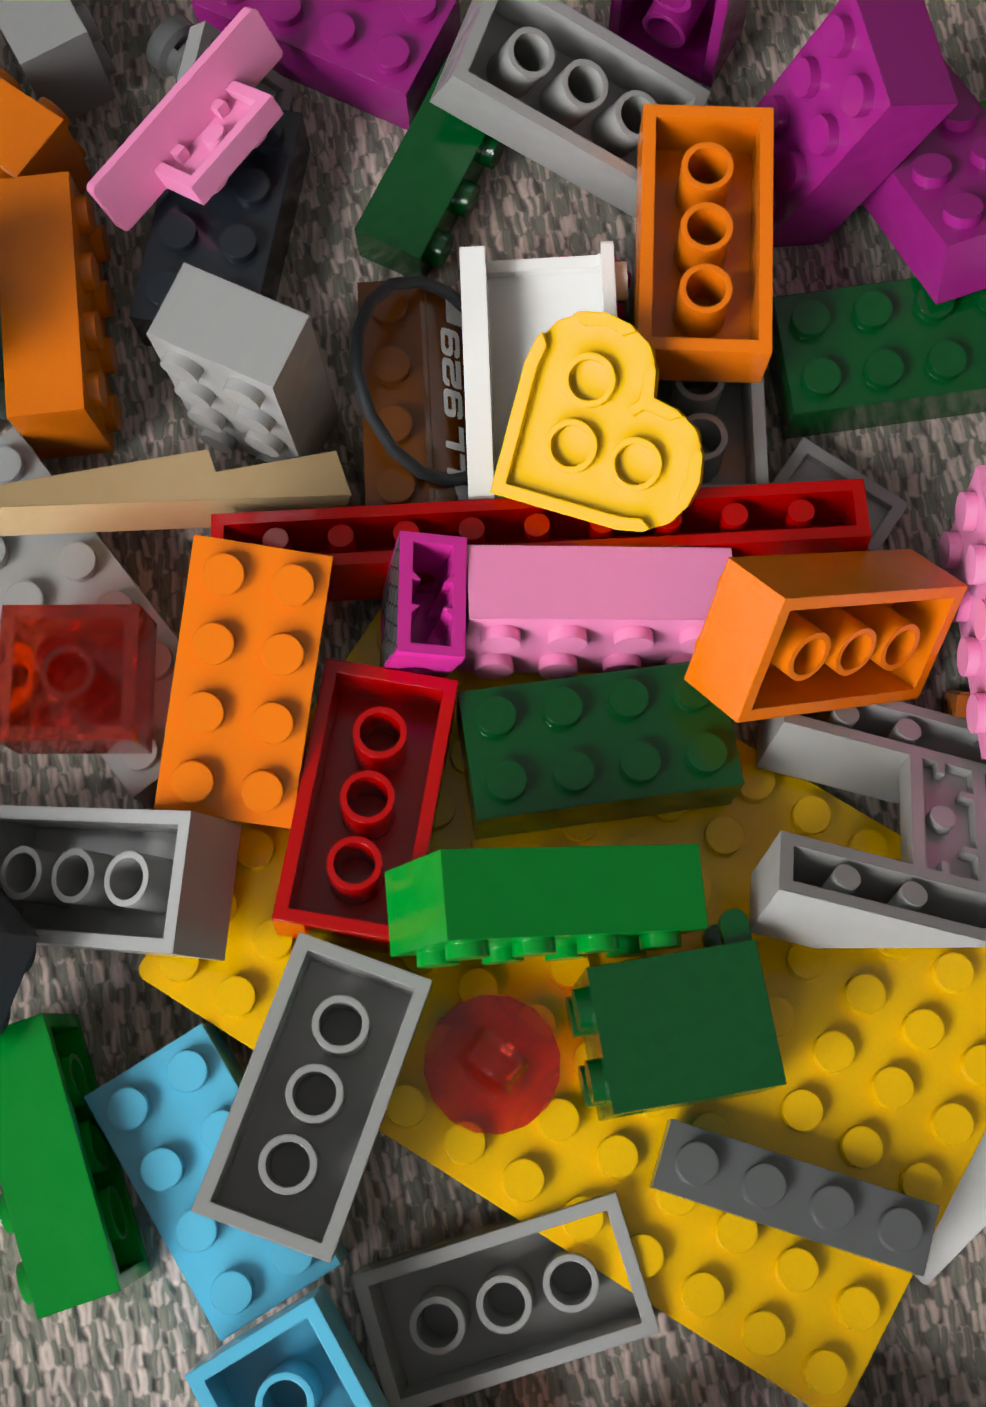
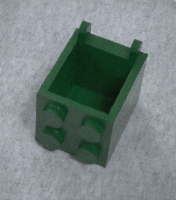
[565,908,787,1121]

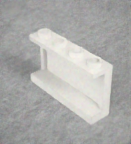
[459,241,629,500]

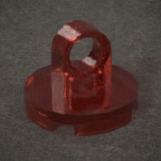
[424,994,560,1135]

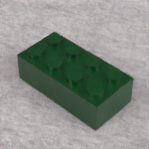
[769,278,986,440]
[456,661,745,840]

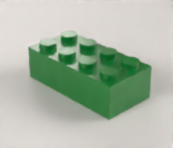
[385,844,708,968]
[0,1013,151,1319]

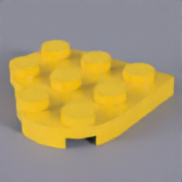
[490,311,705,532]

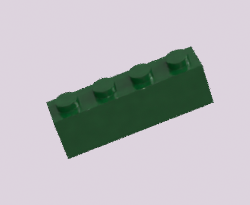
[354,53,505,277]

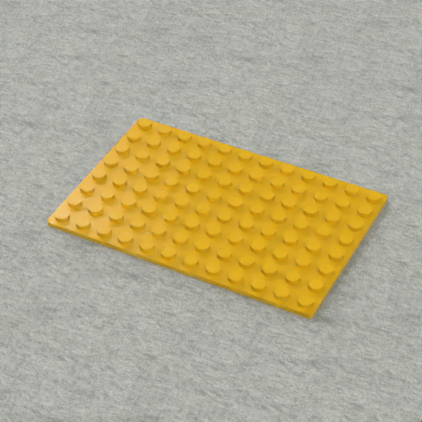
[139,607,986,1407]

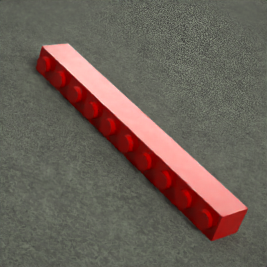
[211,478,872,602]

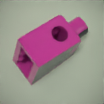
[380,531,467,678]

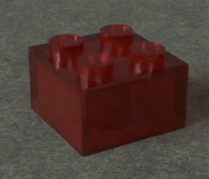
[0,604,157,754]

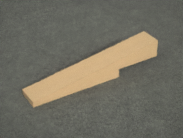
[0,449,352,536]

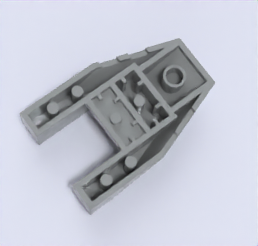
[749,701,986,948]

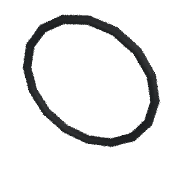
[351,275,468,487]

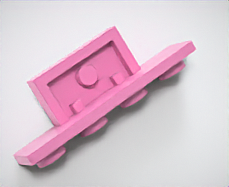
[86,6,284,231]

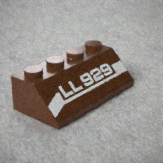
[357,281,469,506]

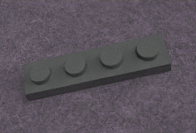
[649,1119,940,1276]

